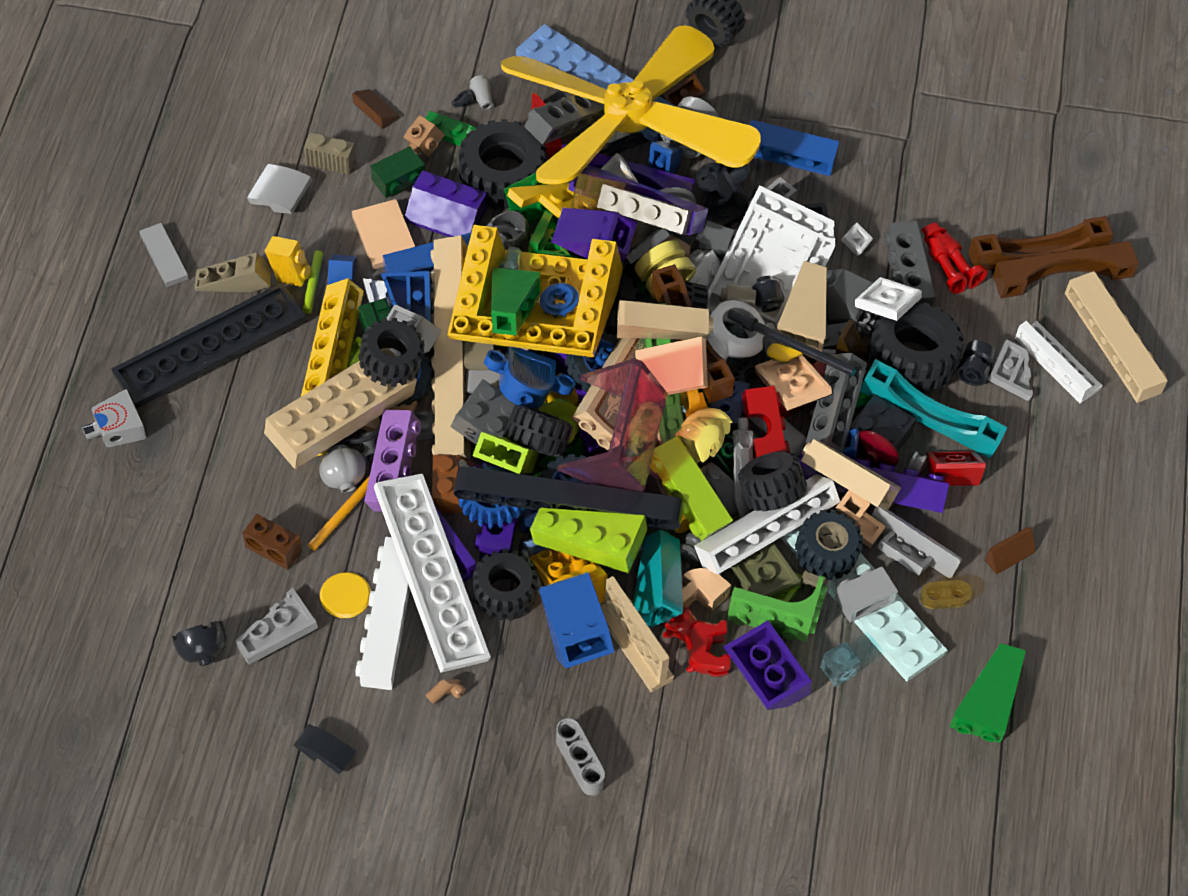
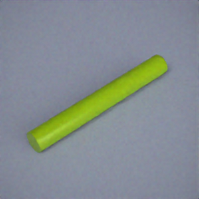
[302,250,323,314]

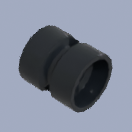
[956,340,996,386]

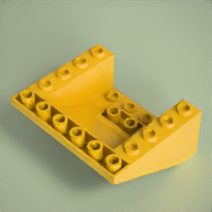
[448,225,623,357]

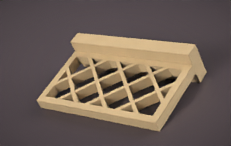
[600,576,674,693]

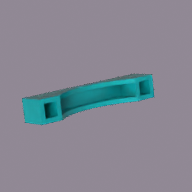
[860,359,1008,459]

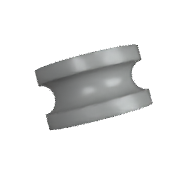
[908,451,928,475]

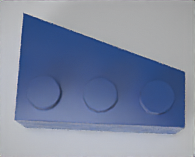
[381,271,433,348]

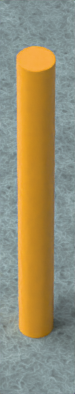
[308,475,370,551]

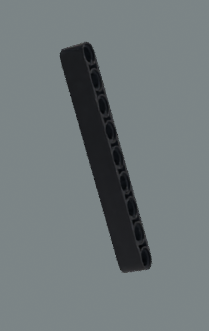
[453,467,683,530]

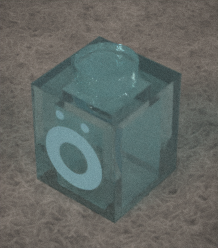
[820,641,860,687]

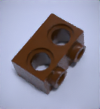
[242,513,302,570]

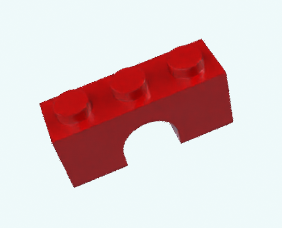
[741,385,790,459]

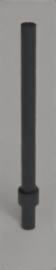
[727,310,857,376]

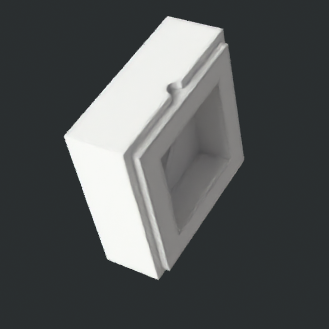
[841,223,873,256]

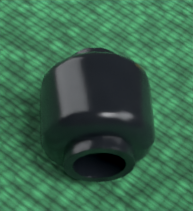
[751,276,784,313]

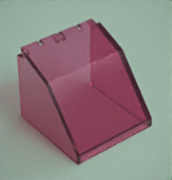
[557,358,668,492]

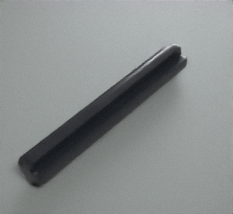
[598,132,661,156]

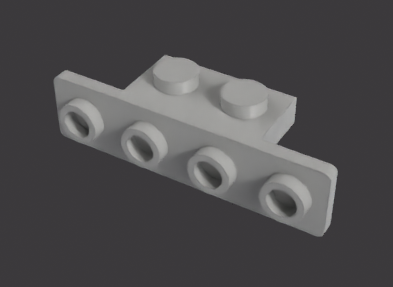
[871,506,962,579]

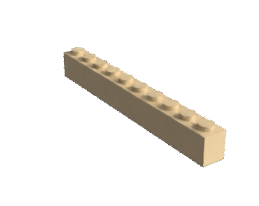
[431,235,471,461]

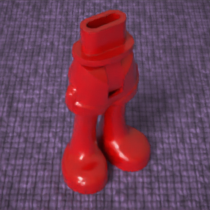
[922,222,988,294]

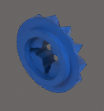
[540,283,579,318]

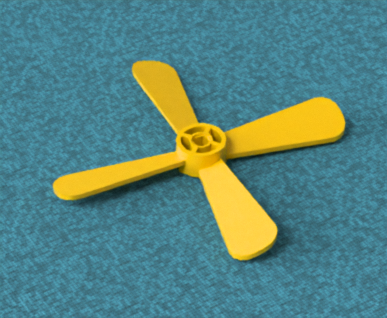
[501,25,761,184]

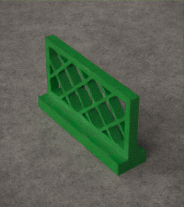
[528,208,586,259]

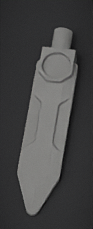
[733,418,753,518]

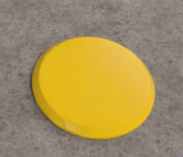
[320,572,371,618]

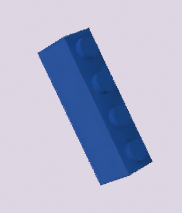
[750,120,839,176]
[383,232,472,281]

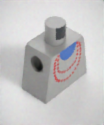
[82,389,146,447]

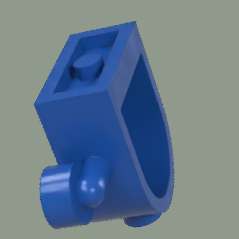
[484,347,576,408]

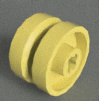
[634,240,696,299]

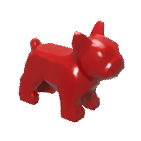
[663,606,730,677]

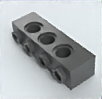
[524,94,604,145]
[884,221,935,307]
[805,353,867,454]

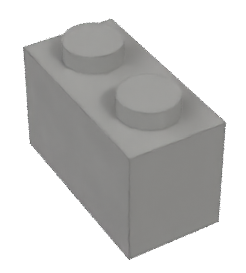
[835,567,898,623]

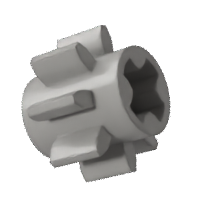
[844,310,875,336]

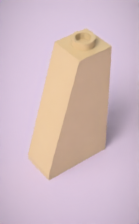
[777,261,827,351]
[617,300,714,340]
[801,439,901,509]

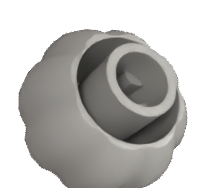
[319,445,366,493]

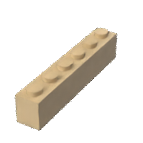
[1065,271,1168,403]

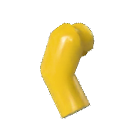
[767,343,803,362]

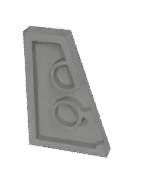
[235,587,318,665]

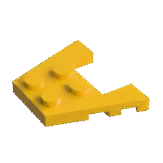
[507,183,605,219]

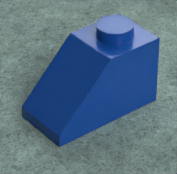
[649,141,682,174]

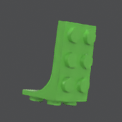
[727,575,827,642]

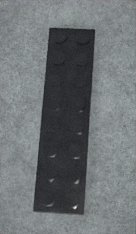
[111,282,307,409]

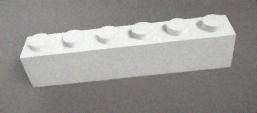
[694,474,840,575]
[356,537,410,690]

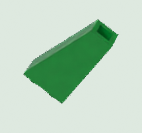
[491,267,541,336]
[949,643,1026,743]

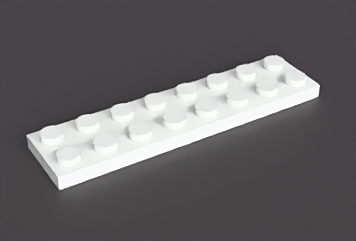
[374,474,491,673]

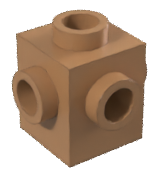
[403,115,445,157]

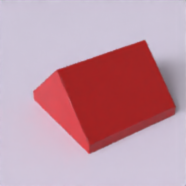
[926,451,986,486]

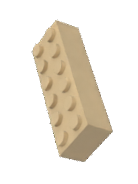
[264,348,417,469]

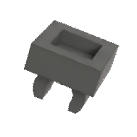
[415,411,435,440]

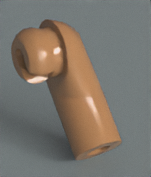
[425,679,466,704]

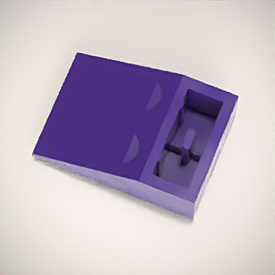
[551,208,637,263]

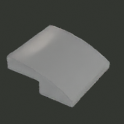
[247,164,312,214]

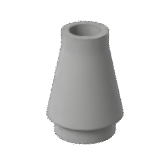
[469,75,494,110]

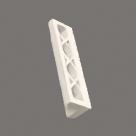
[1015,321,1102,403]

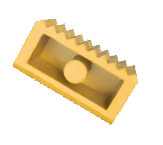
[265,236,311,287]

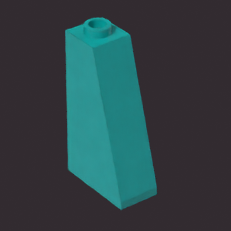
[633,530,683,628]

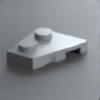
[987,339,1033,401]

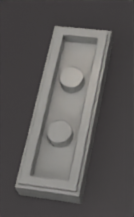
[139,223,188,288]

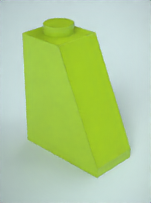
[473,432,540,474]

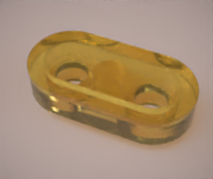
[920,580,972,609]

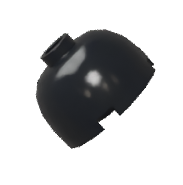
[172,621,227,667]

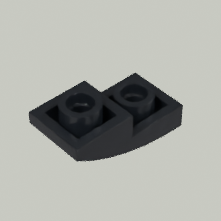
[293,724,357,774]

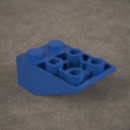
[539,572,614,669]

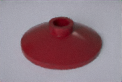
[857,430,899,466]

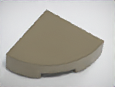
[801,571,829,599]

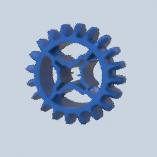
[459,463,524,529]

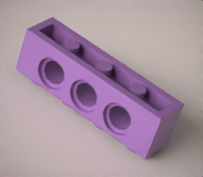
[364,410,421,512]

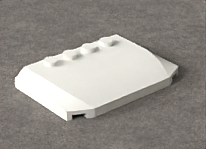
[707,185,835,332]

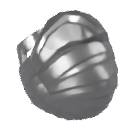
[487,211,529,251]

